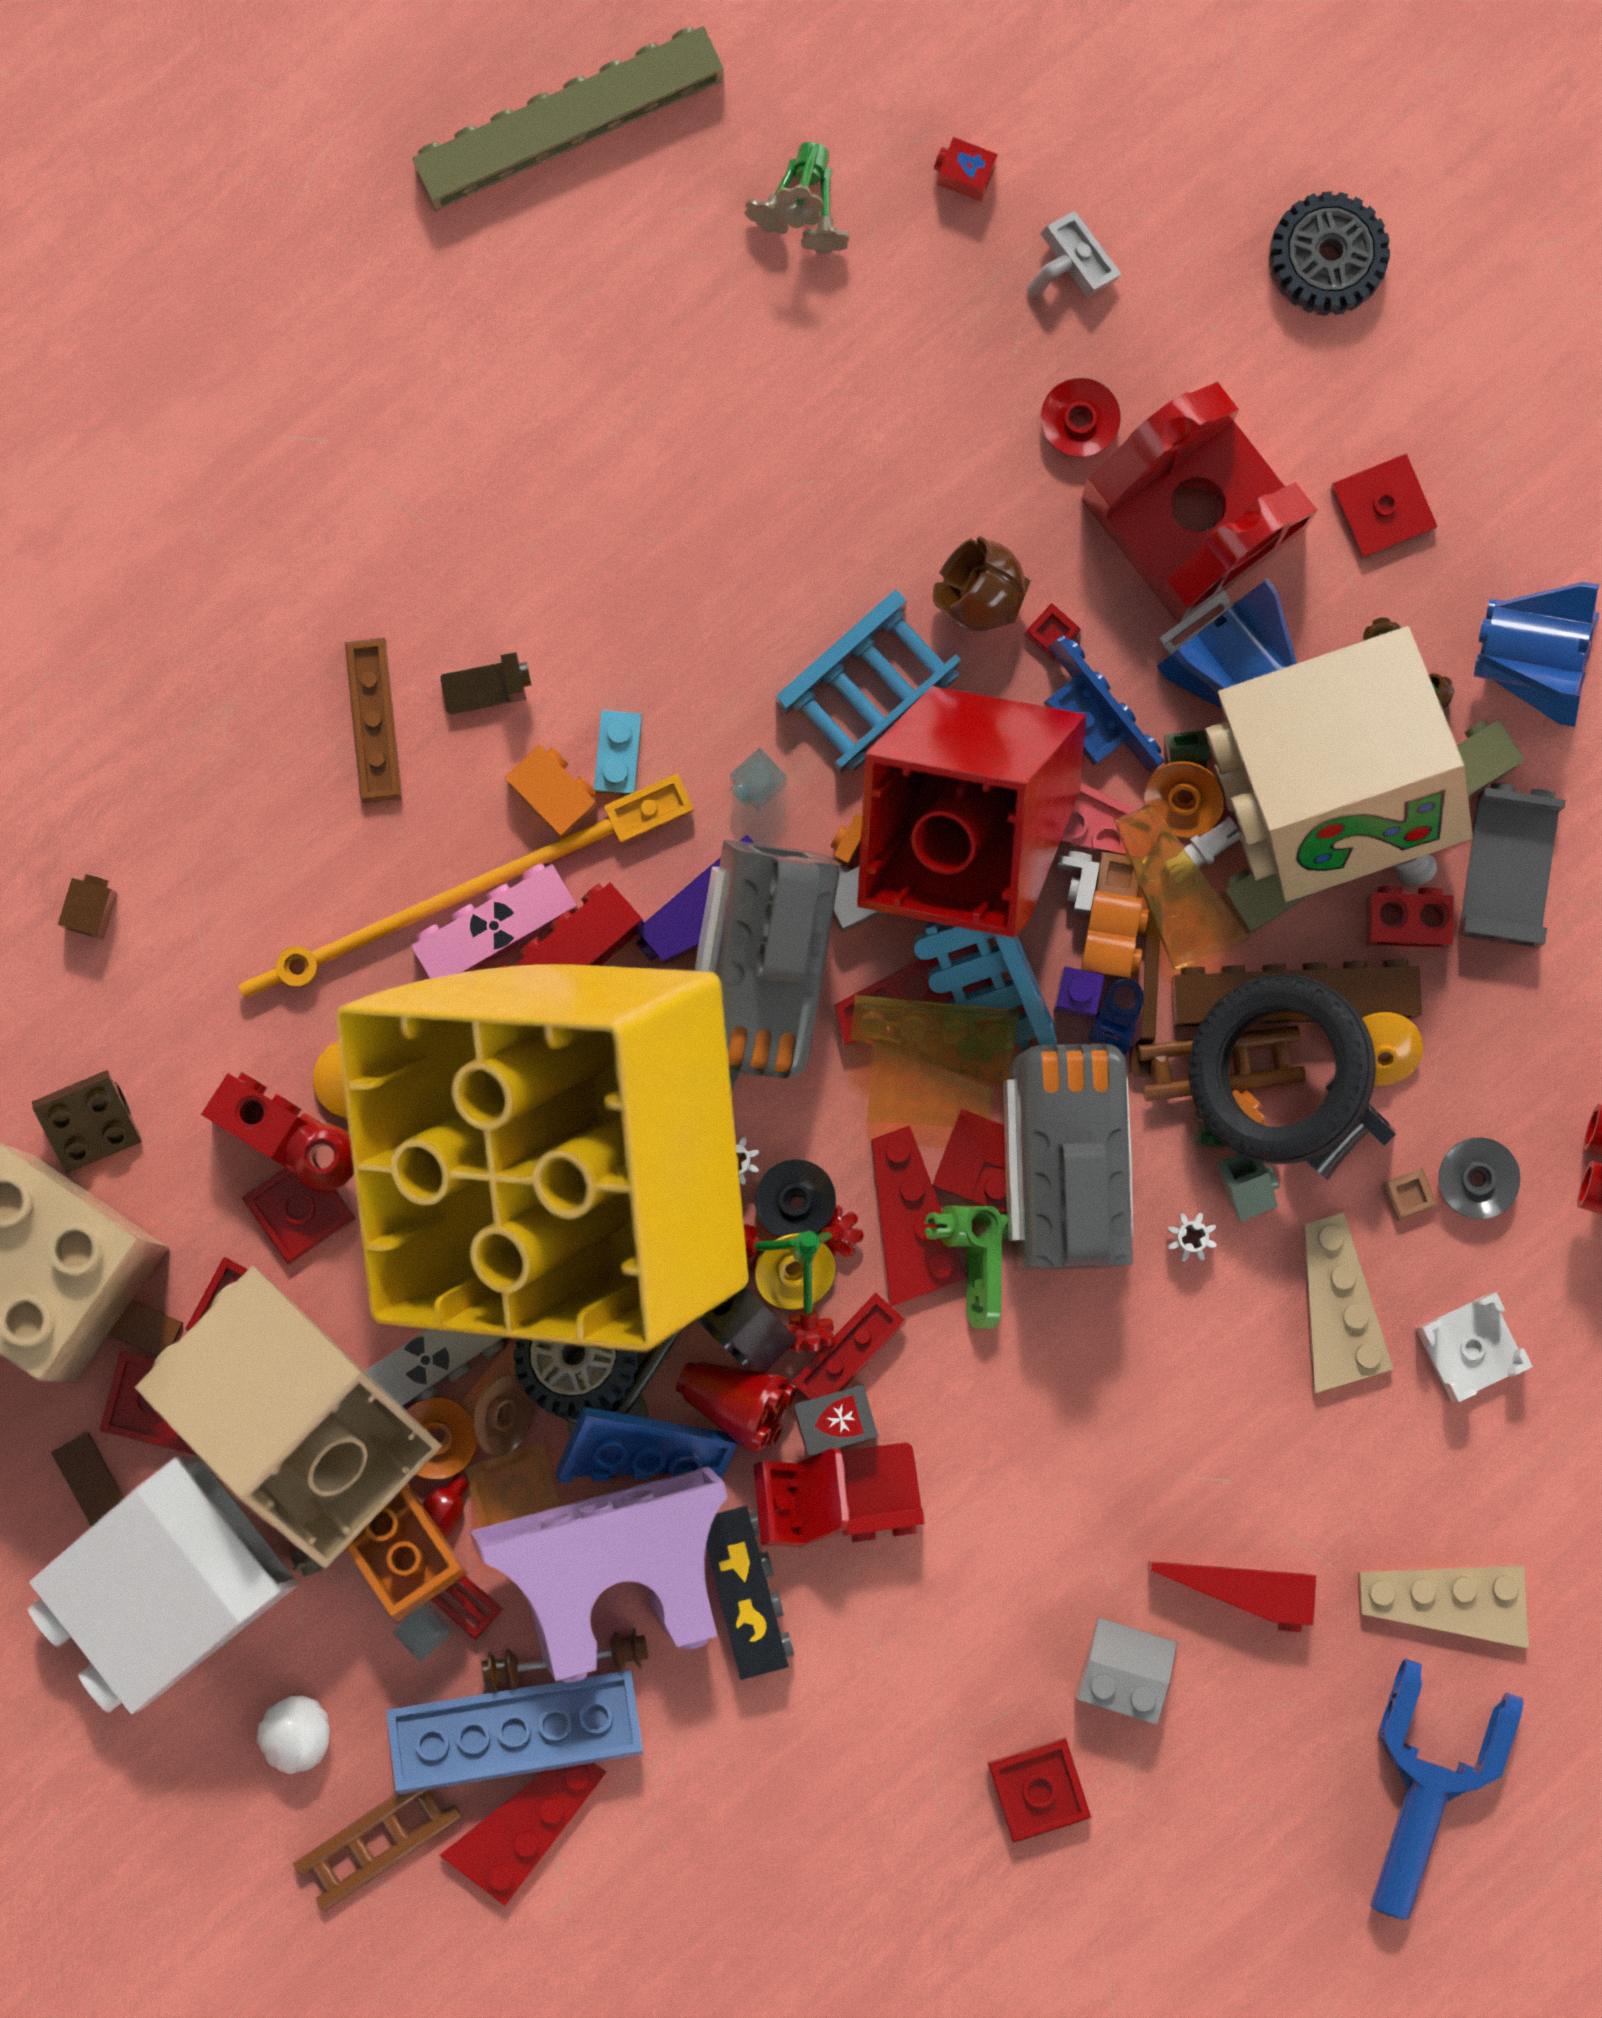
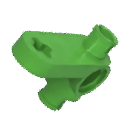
[925,1206,1008,1329]

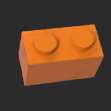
[504,744,598,839]

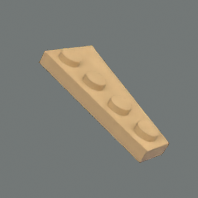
[1303,1213,1393,1393]
[1358,1565,1529,1649]

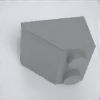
[1074,1617,1177,1725]

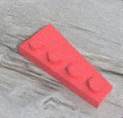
[1060,783,1163,861]

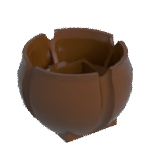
[933,536,1031,631]

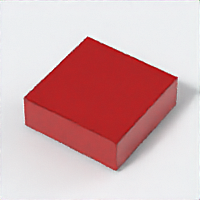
[1024,603,1081,661]

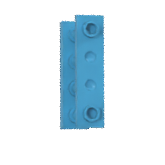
[776,589,961,774]

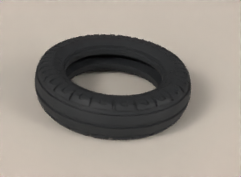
[1189,974,1376,1164]

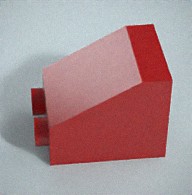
[857,686,1087,938]

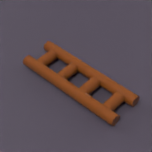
[1137,1026,1306,1101]
[293,1789,463,1912]

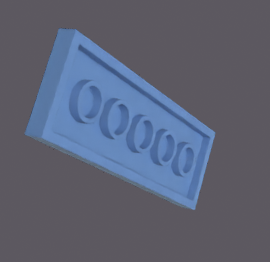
[386,1670,644,1795]

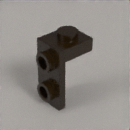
[440,652,532,714]

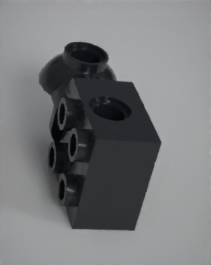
[696,1287,798,1374]

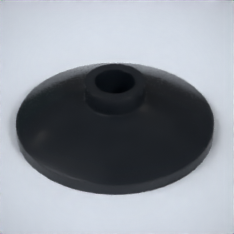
[755,1159,836,1237]

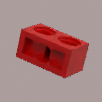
[1366,886,1454,948]

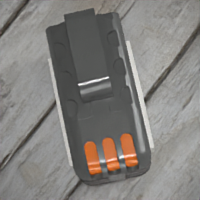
[695,840,841,1079]
[1003,1044,1133,1270]

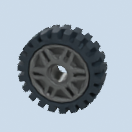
[1269,191,1390,316]

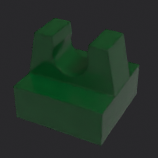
[1164,730,1210,769]

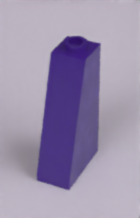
[636,835,754,964]

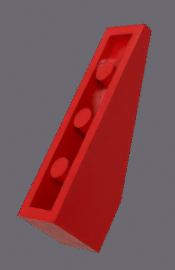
[1148,1561,1317,1632]

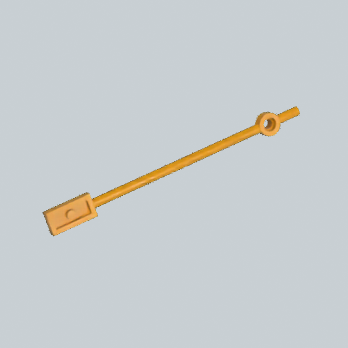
[238,773,695,999]

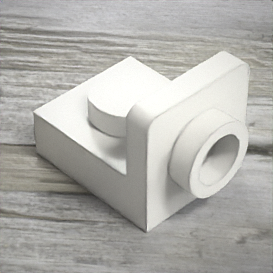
[1057,851,1100,916]

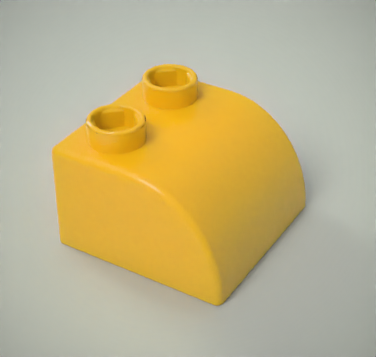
[336,964,748,1351]

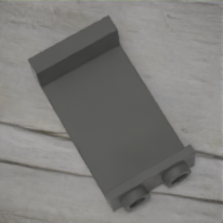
[1458,783,1566,948]

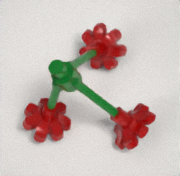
[744,1205,864,1352]

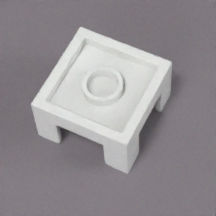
[1415,1292,1533,1402]

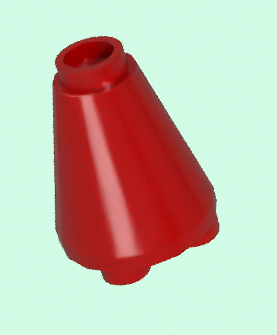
[676,1362,797,1454]

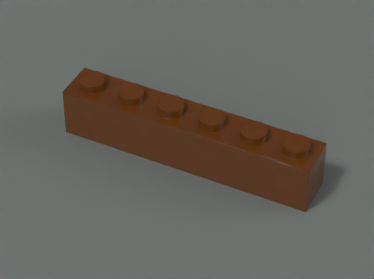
[1171,959,1422,1027]

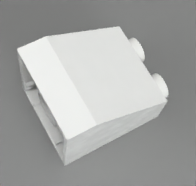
[28,1456,299,1714]

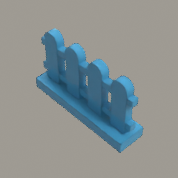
[914,922,1057,1063]

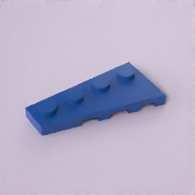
[555,1407,738,1483]

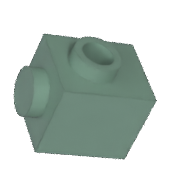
[1217,1154,1279,1222]

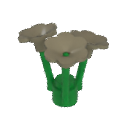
[744,142,850,254]

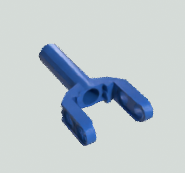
[1370,1658,1524,1920]

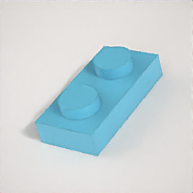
[594,710,642,795]

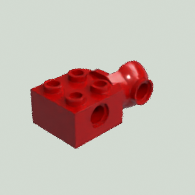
[201,1072,354,1191]

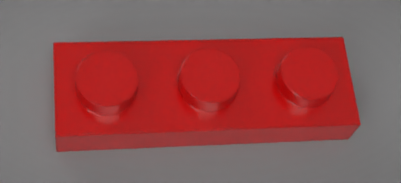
[792,1292,907,1400]

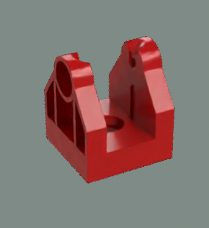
[1081,382,1317,624]

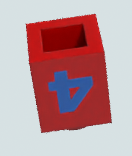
[933,137,998,202]

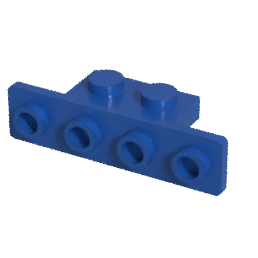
[1043,635,1164,772]

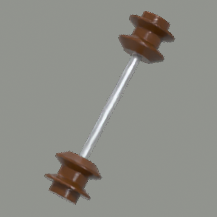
[481,1628,649,1693]

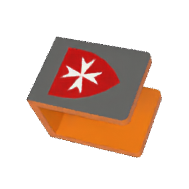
[795,1385,878,1455]

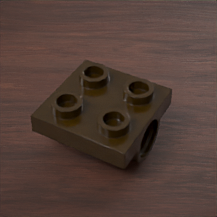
[32,1070,142,1174]

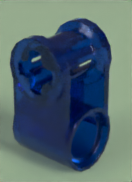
[1086,979,1144,1057]

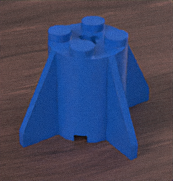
[1156,578,1297,709]
[1474,582,1599,727]

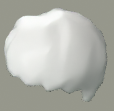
[257,1696,330,1775]

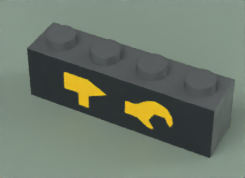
[706,1505,795,1680]

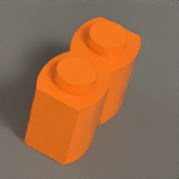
[1081,890,1149,982]

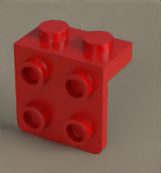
[841,1442,925,1542]
[753,1448,849,1548]

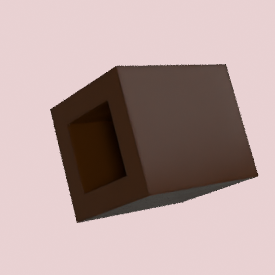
[58,874,117,940]

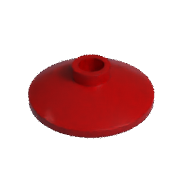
[1040,378,1121,458]

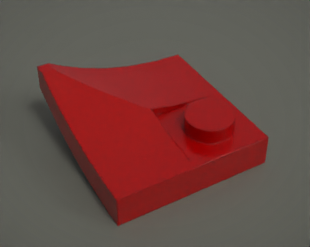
[932,1108,1007,1214]

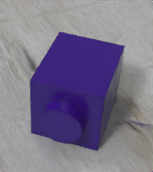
[1053,966,1105,1019]

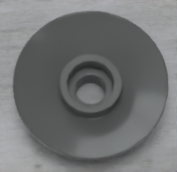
[1438,1137,1521,1219]

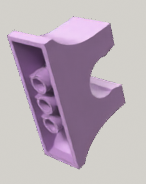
[470,1467,727,1683]

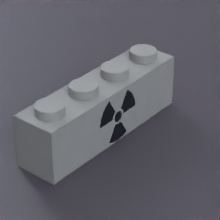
[365,1329,507,1407]

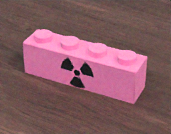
[411,863,578,979]

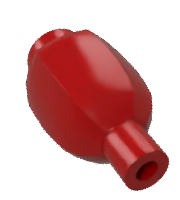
[422,1474,470,1539]

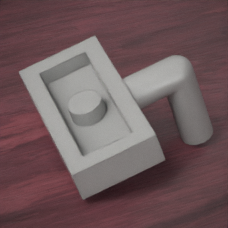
[1026,211,1121,298]

